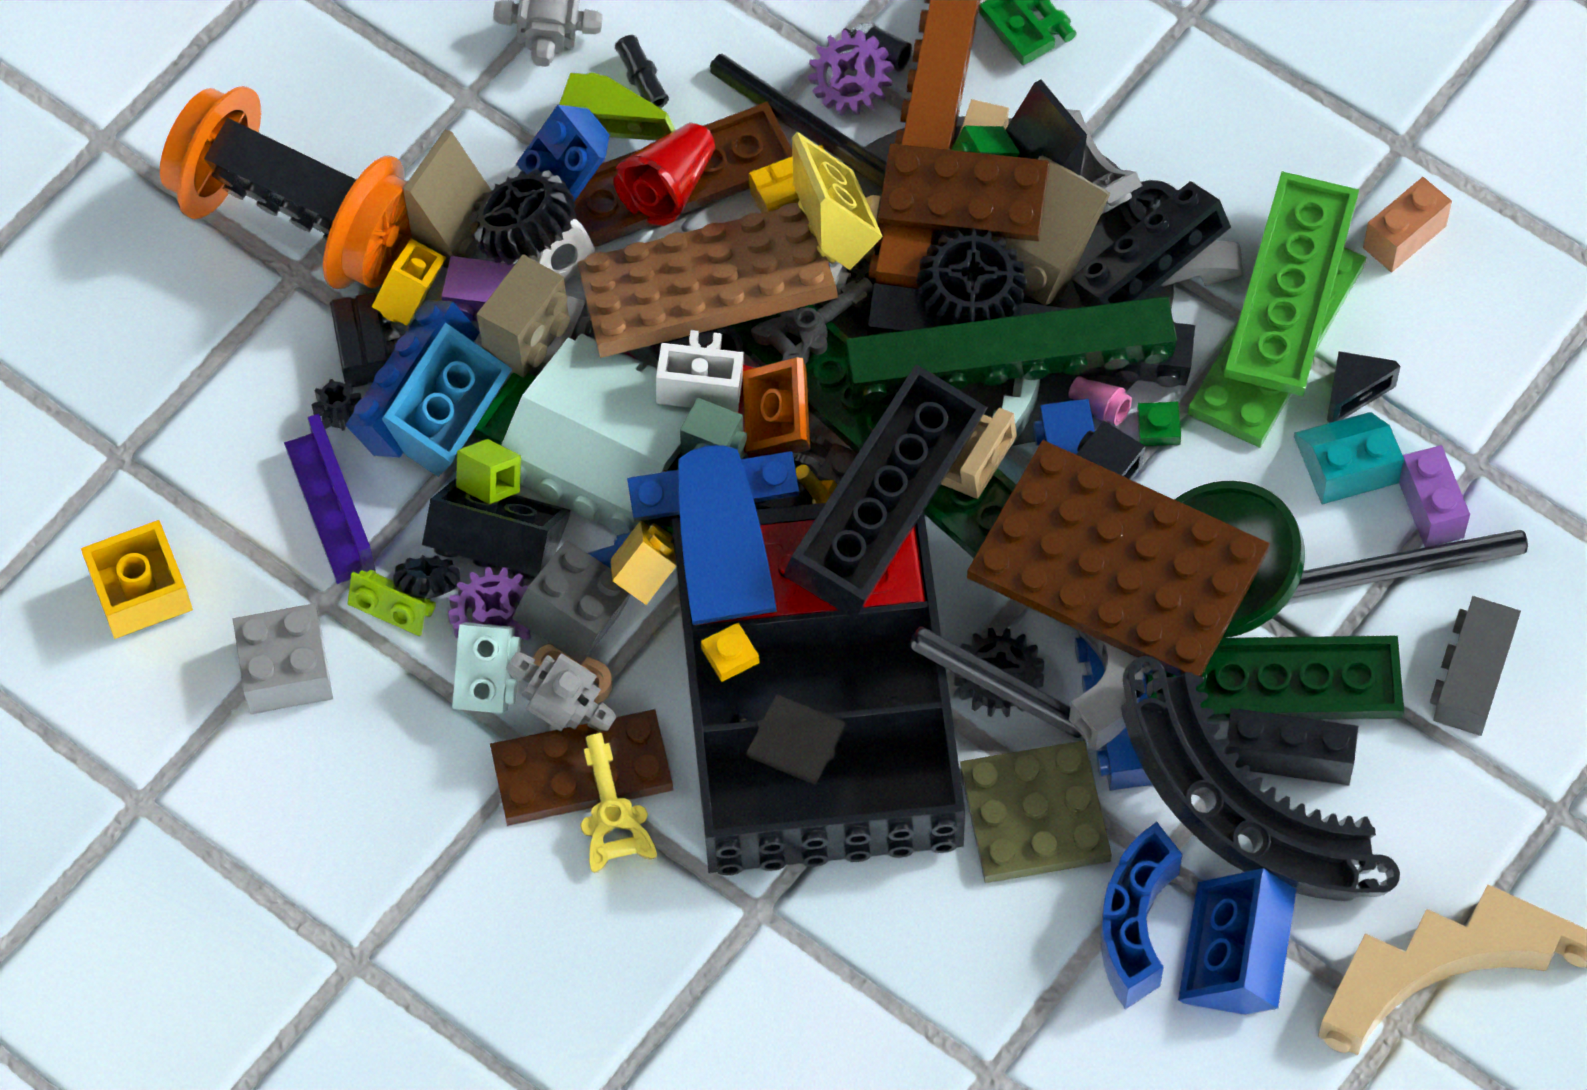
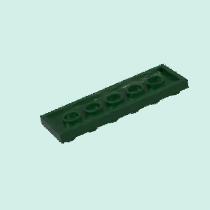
[1146,635,1404,721]

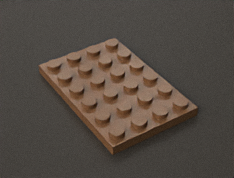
[577,203,838,358]

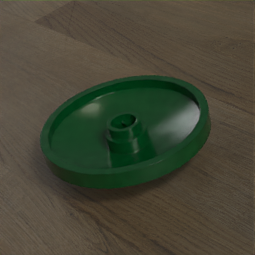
[1174,481,1305,638]

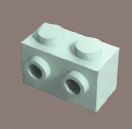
[452,622,521,713]

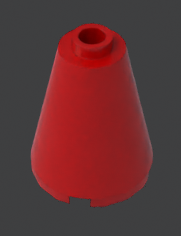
[613,123,715,226]

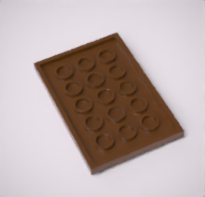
[967,440,1270,677]

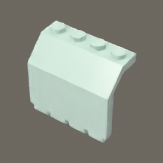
[501,333,691,535]

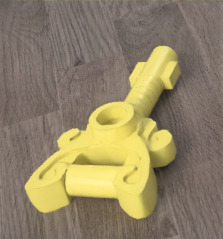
[581,733,657,873]

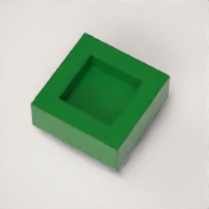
[1137,402,1181,446]

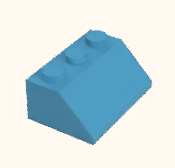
[382,323,512,477]

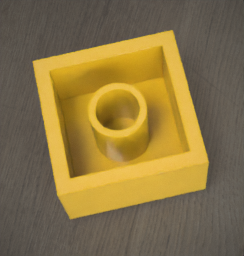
[80,520,193,639]

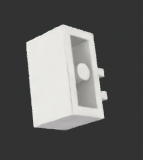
[656,330,744,413]

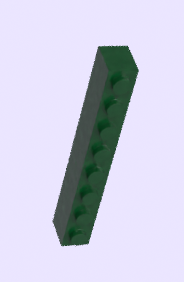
[844,296,1178,402]

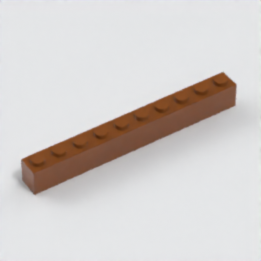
[869,0,981,289]

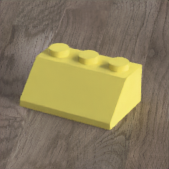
[792,132,883,270]

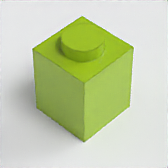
[456,439,521,504]

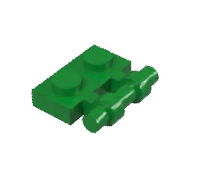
[979,0,1077,66]

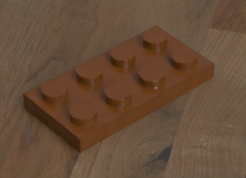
[878,143,1050,242]
[490,709,673,826]

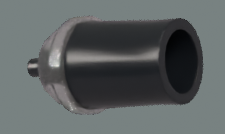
[843,22,912,72]

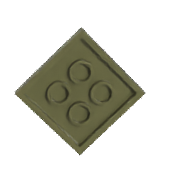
[960,740,1112,883]

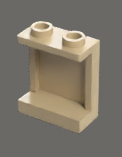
[942,408,1017,499]

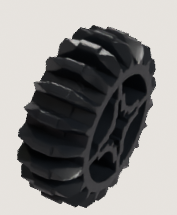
[469,169,576,265]
[916,227,1027,325]

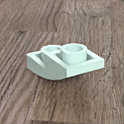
[993,377,1040,446]

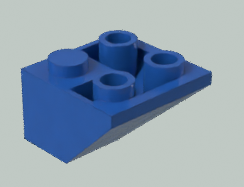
[516,105,610,201]

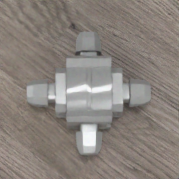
[493,0,603,67]
[506,652,616,732]

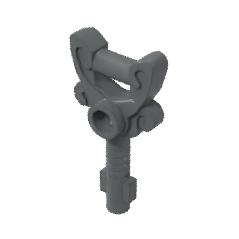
[750,277,874,364]

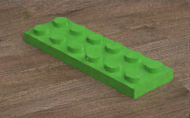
[1224,171,1359,396]
[1187,247,1367,448]

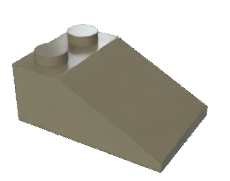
[403,129,492,269]
[987,155,1111,305]

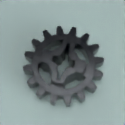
[954,627,1044,717]

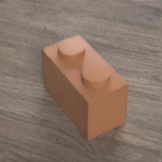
[1363,177,1452,273]

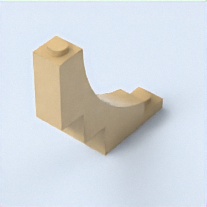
[1318,884,1587,1055]

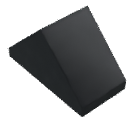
[1327,351,1401,423]

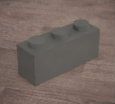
[1429,596,1521,736]

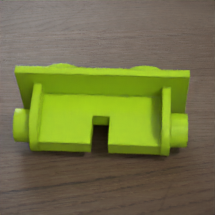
[347,570,436,636]

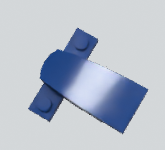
[627,445,799,625]

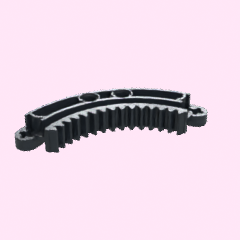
[1121,656,1400,901]

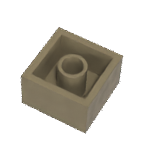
[477,255,570,378]

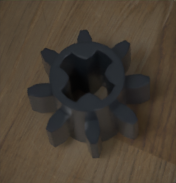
[312,379,362,431]

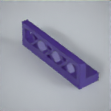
[284,413,376,584]

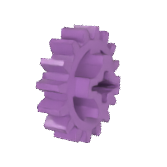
[808,30,894,116]
[448,567,531,641]

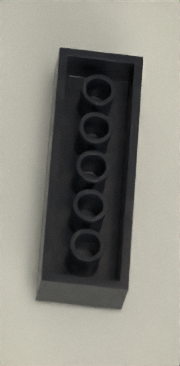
[783,364,987,620]

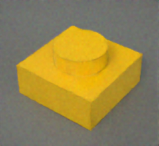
[701,623,759,682]

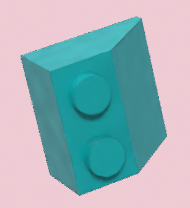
[1294,412,1404,505]

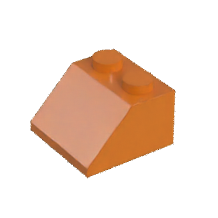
[743,357,810,455]

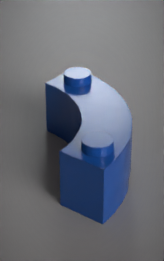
[1100,822,1183,1009]

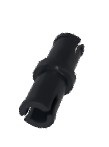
[614,34,669,108]

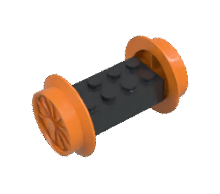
[160,86,412,289]

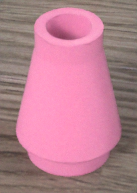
[1069,376,1132,425]

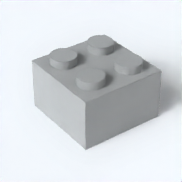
[232,603,333,714]

